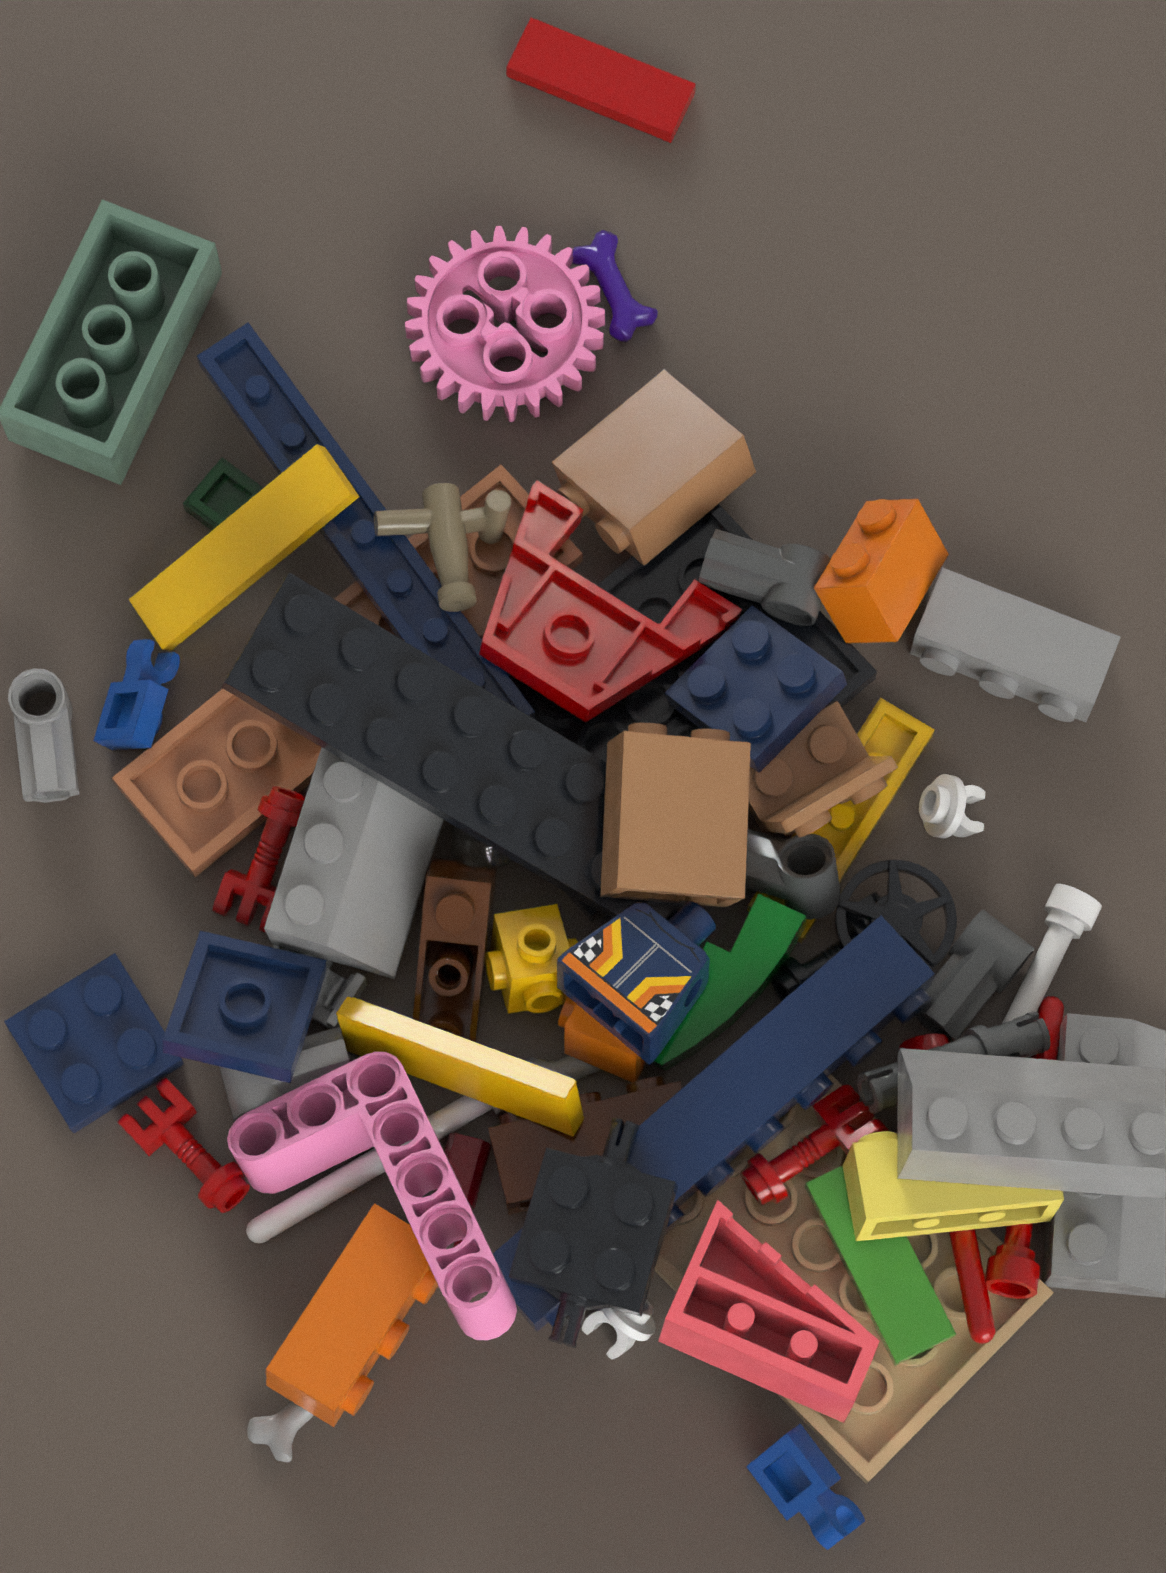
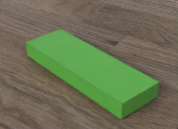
[805,1165,956,1366]

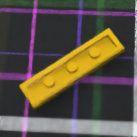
[129,444,360,651]
[747,697,935,944]
[336,996,584,1136]

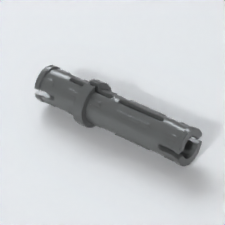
[857,1011,1051,1114]

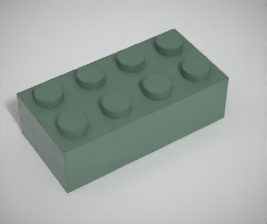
[0,199,222,485]

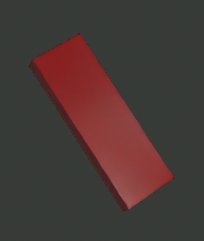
[506,17,696,143]

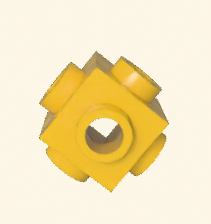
[485,904,578,1014]

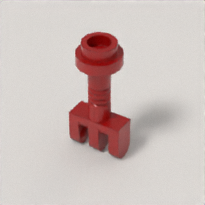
[212,786,305,933]
[117,1077,250,1213]
[740,1084,889,1206]

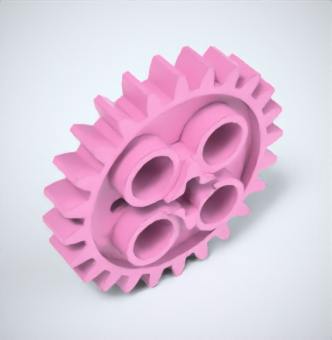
[405,226,605,422]

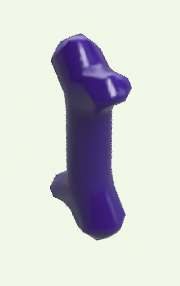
[572,230,658,342]

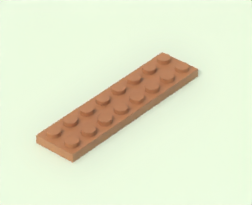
[112,464,583,878]

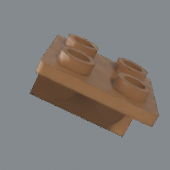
[748,701,898,838]

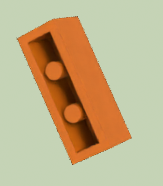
[266,1203,438,1427]

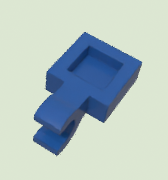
[93,639,180,750]
[746,1424,865,1550]

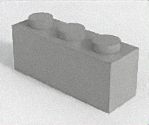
[910,568,1121,723]

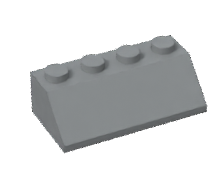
[264,747,444,979]
[1042,1013,1166,1298]
[897,1048,1166,1199]

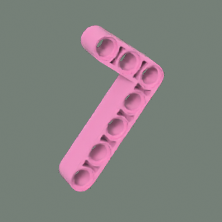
[227,1052,517,1340]

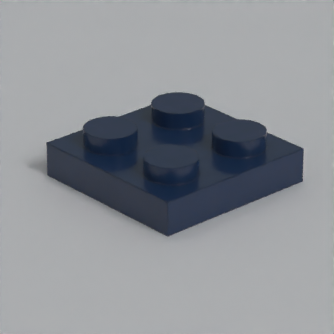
[665,605,847,773]
[163,931,326,1083]
[4,953,184,1133]

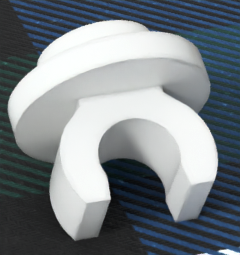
[919,774,985,839]
[582,1299,656,1360]

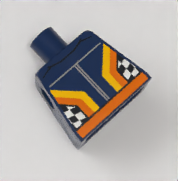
[557,901,716,1065]

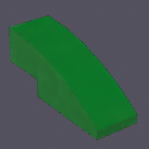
[652,894,807,1071]

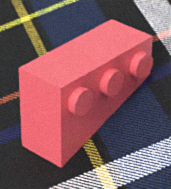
[658,1200,880,1423]

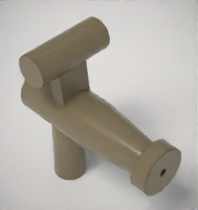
[374,483,511,612]

